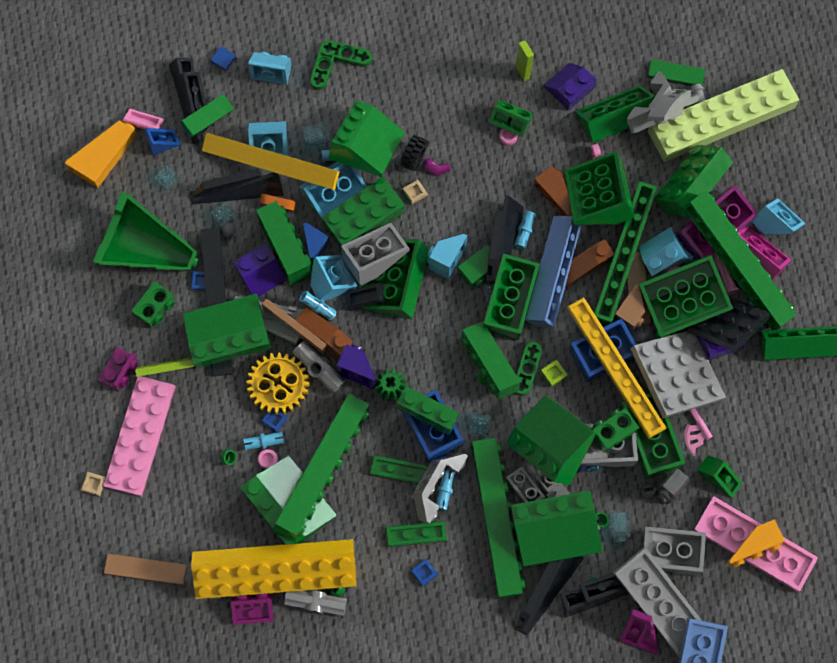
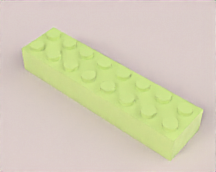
[648,69,799,162]

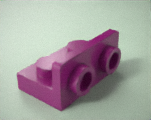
[98,347,138,391]
[231,593,274,625]

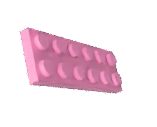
[103,376,176,497]
[693,496,818,592]

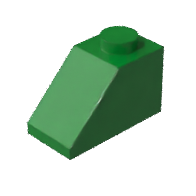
[457,245,490,289]
[697,455,742,498]

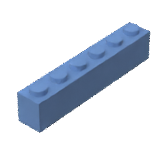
[525,216,582,328]

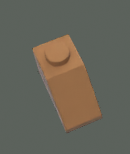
[613,284,645,332]

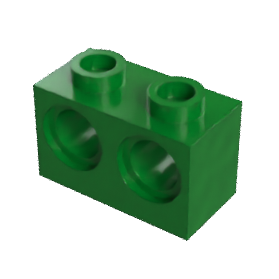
[489,99,534,137]
[131,281,175,329]
[592,408,639,453]

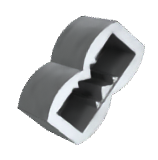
[656,468,690,504]

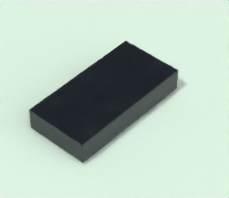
[347,283,384,311]

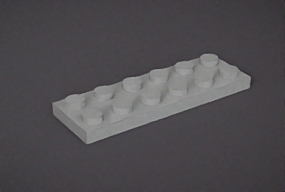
[613,547,702,658]

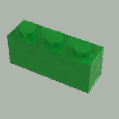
[397,386,459,435]

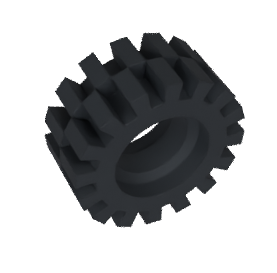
[400,134,428,171]

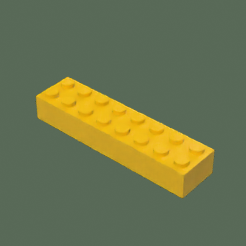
[191,539,357,599]

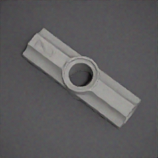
[292,340,345,393]
[284,590,347,617]

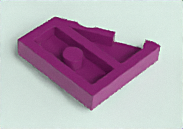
[620,609,659,655]

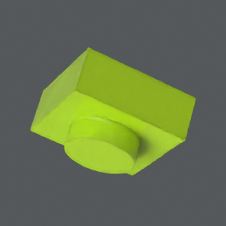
[540,360,568,387]

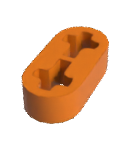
[260,194,296,211]

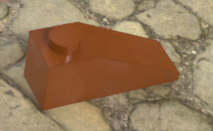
[533,165,572,216]
[565,239,615,288]
[295,307,353,360]

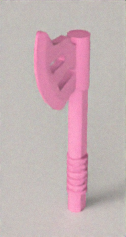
[683,409,713,456]

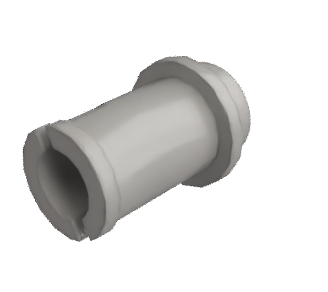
[690,84,705,105]

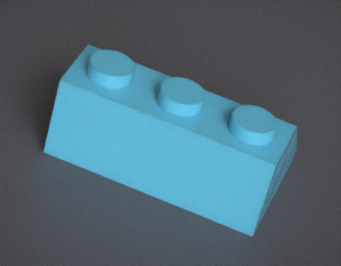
[299,162,367,218]

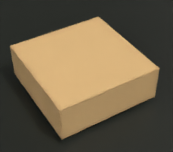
[402,180,428,205]
[81,472,106,496]

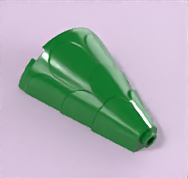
[93,192,199,271]

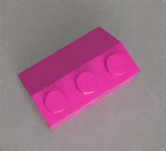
[738,224,791,281]

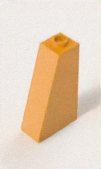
[65,120,137,188]

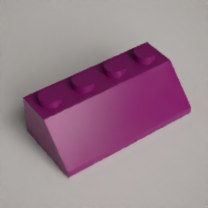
[675,185,758,259]

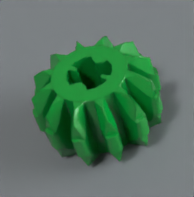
[375,368,406,401]

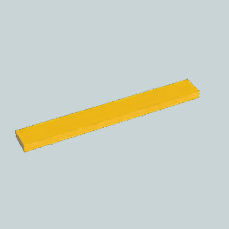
[202,133,340,190]
[567,298,666,439]

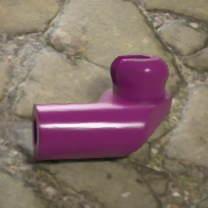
[423,158,451,176]

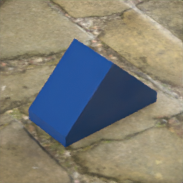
[144,128,180,155]
[303,223,330,264]

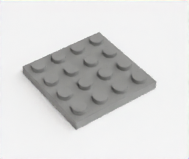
[630,331,726,418]

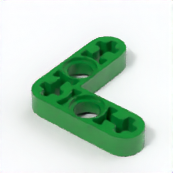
[310,40,372,90]
[477,342,542,396]

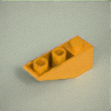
[726,519,785,568]

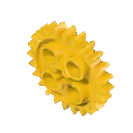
[246,352,310,415]

